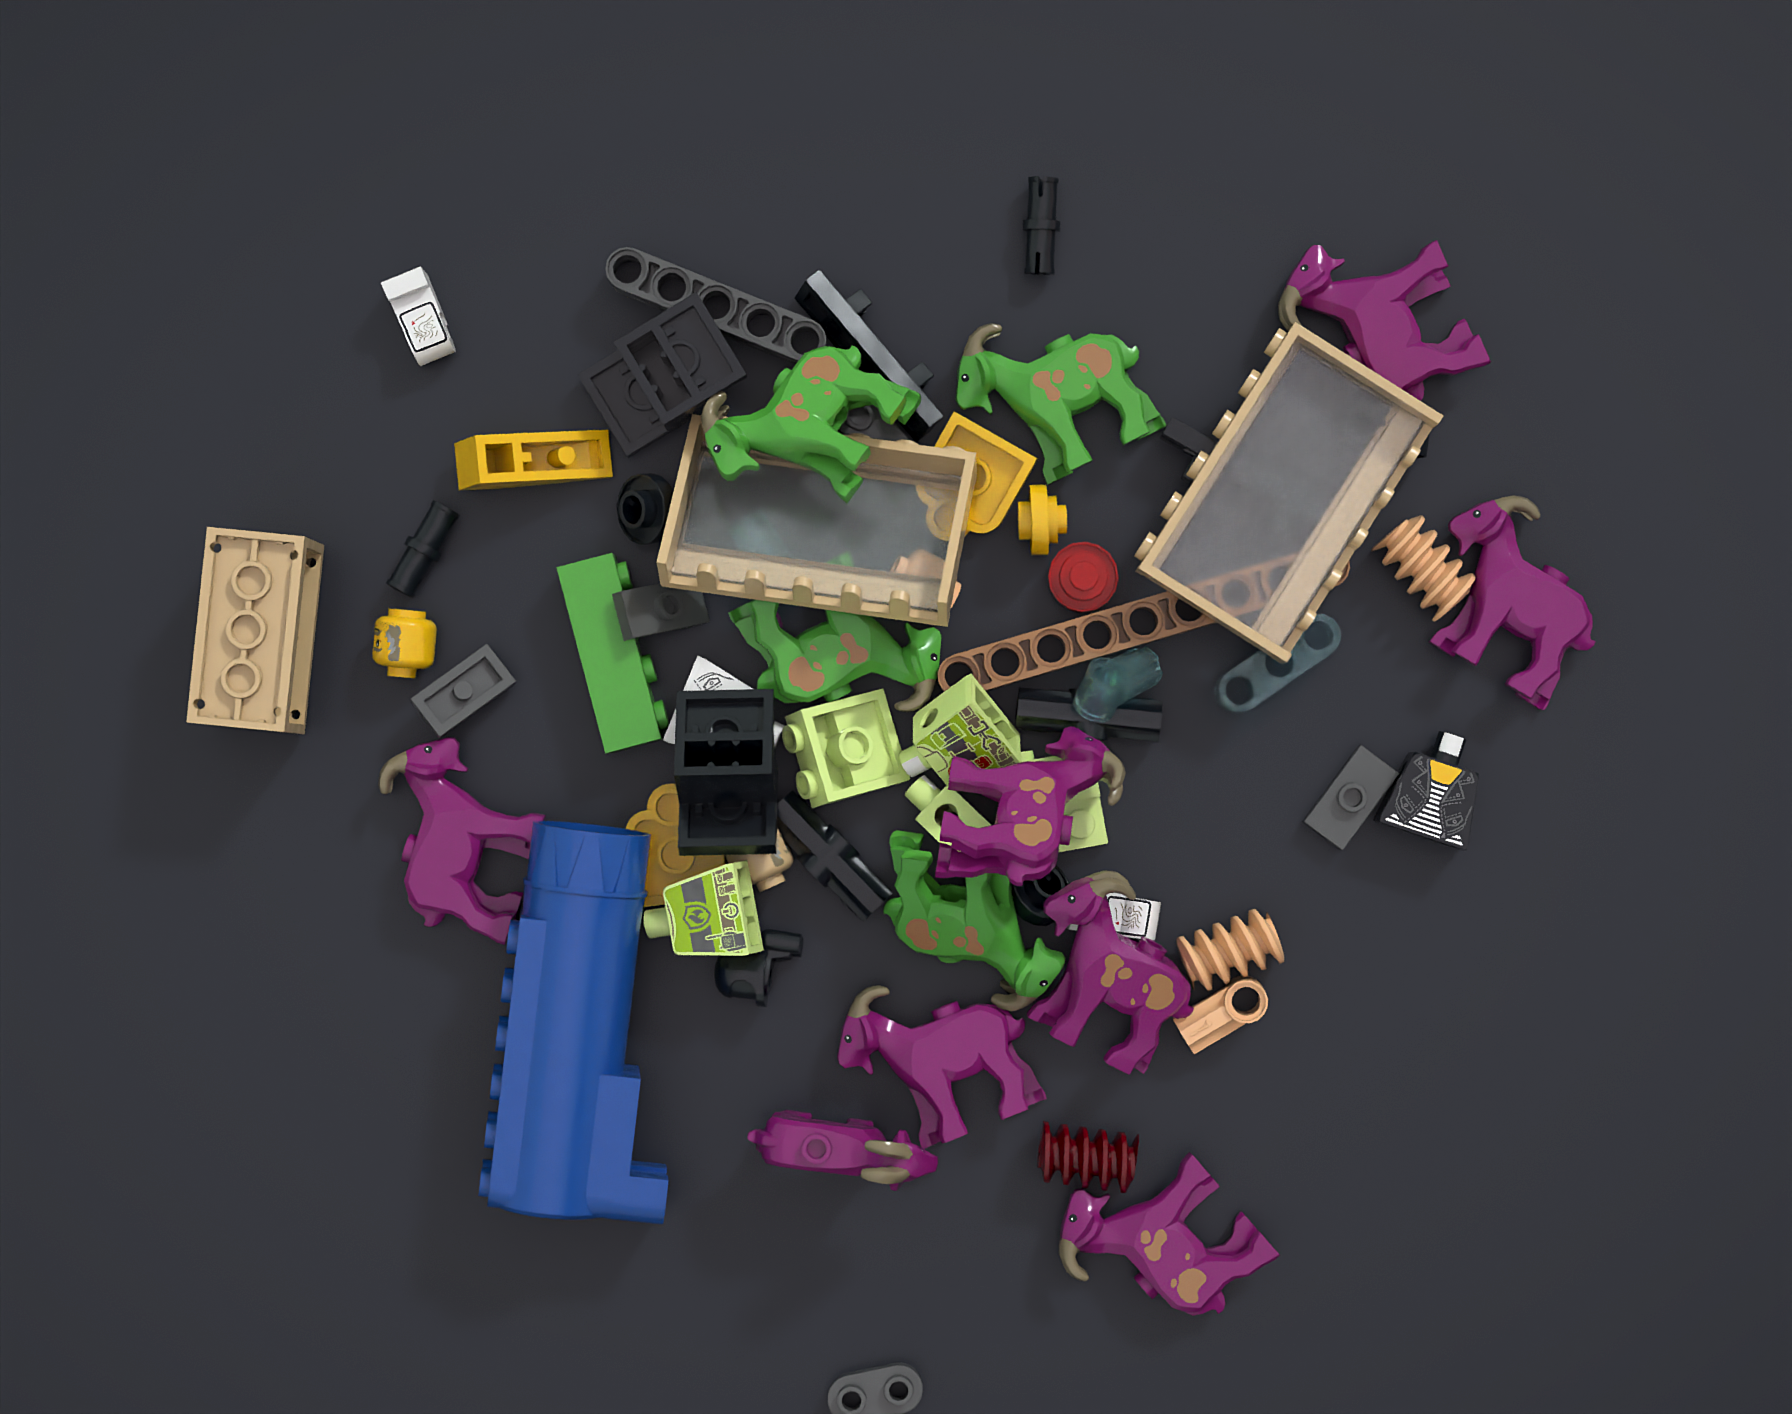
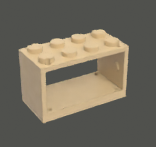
[186,527,324,735]

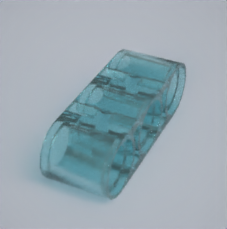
[1215,614,1341,713]

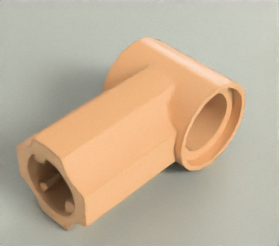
[1173,975,1268,1054]

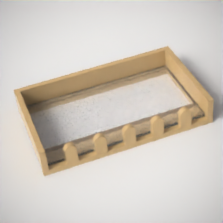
[1134,322,1443,664]
[656,414,977,627]

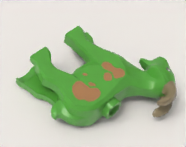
[955,323,1167,486]
[701,346,921,504]
[728,552,942,712]
[883,830,1066,1011]

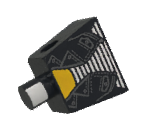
[1373,731,1479,850]

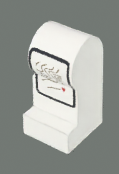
[381,266,456,366]
[1067,893,1161,940]

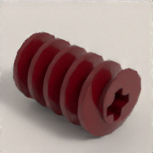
[1037,1121,1139,1194]

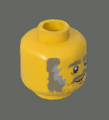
[372,608,437,678]

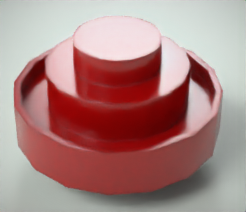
[1047,542,1119,613]

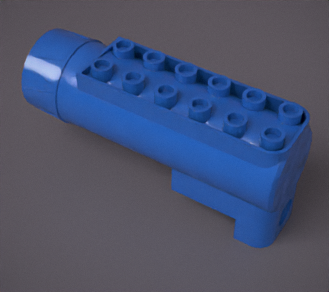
[478,821,669,1225]

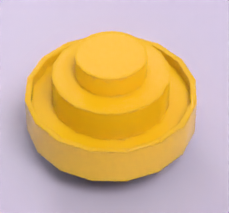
[1018,485,1067,555]

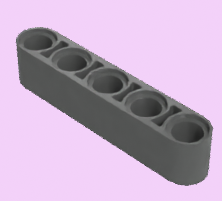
[605,247,828,365]

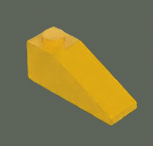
[454,430,613,491]

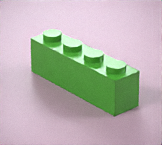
[556,553,669,754]

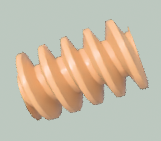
[1371,515,1476,622]
[1176,909,1284,991]

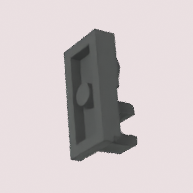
[410,644,516,738]

